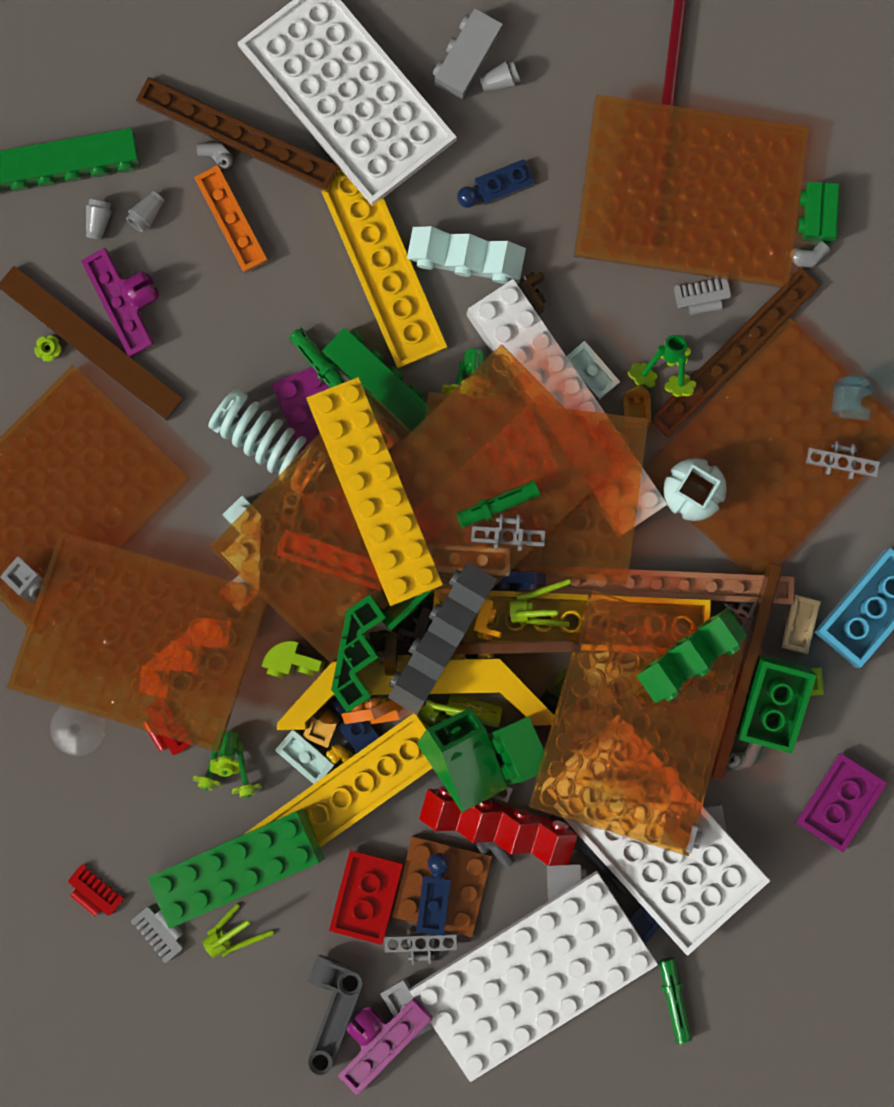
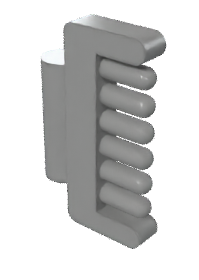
[674,276,731,316]
[131,906,184,963]

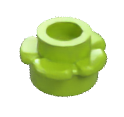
[34,335,61,362]

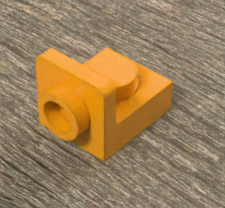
[473,599,502,642]

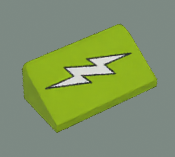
[445,694,503,728]

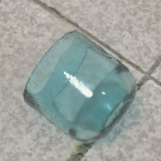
[831,375,873,421]

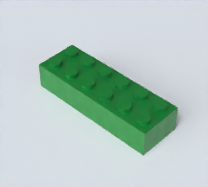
[147,808,325,929]

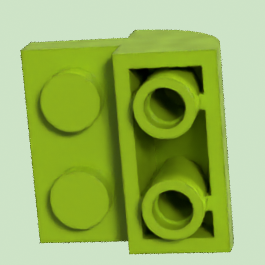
[262,641,325,679]

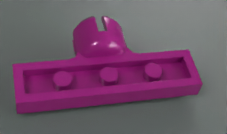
[81,248,159,357]
[338,997,433,1096]

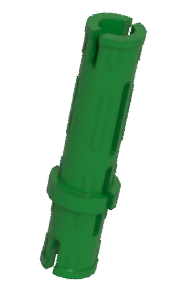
[289,328,346,388]
[455,480,540,529]
[658,957,693,1044]

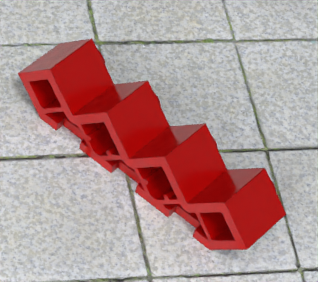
[419,786,578,866]

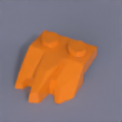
[341,697,424,724]

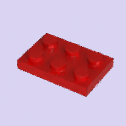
[329,850,403,945]

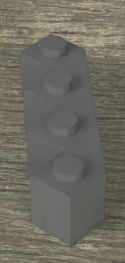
[388,562,497,715]

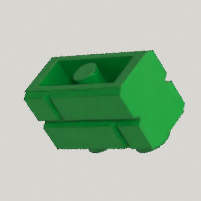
[797,182,840,243]

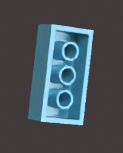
[814,548,894,668]

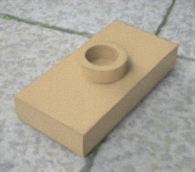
[780,595,821,654]

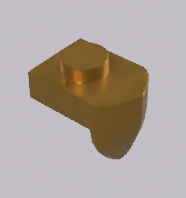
[622,385,651,427]
[303,705,340,748]

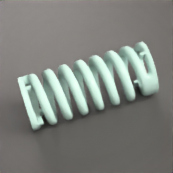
[208,388,330,496]

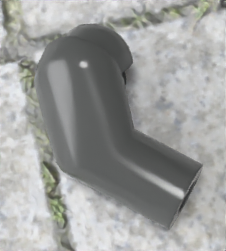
[476,842,515,868]

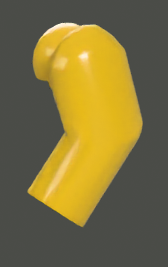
[326,744,354,764]

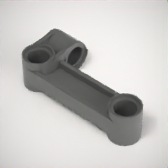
[308,954,363,1076]

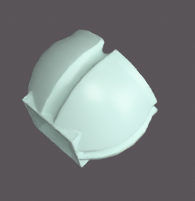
[663,458,727,521]

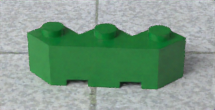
[331,593,387,713]
[636,608,747,704]

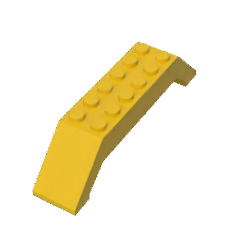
[277,654,557,730]

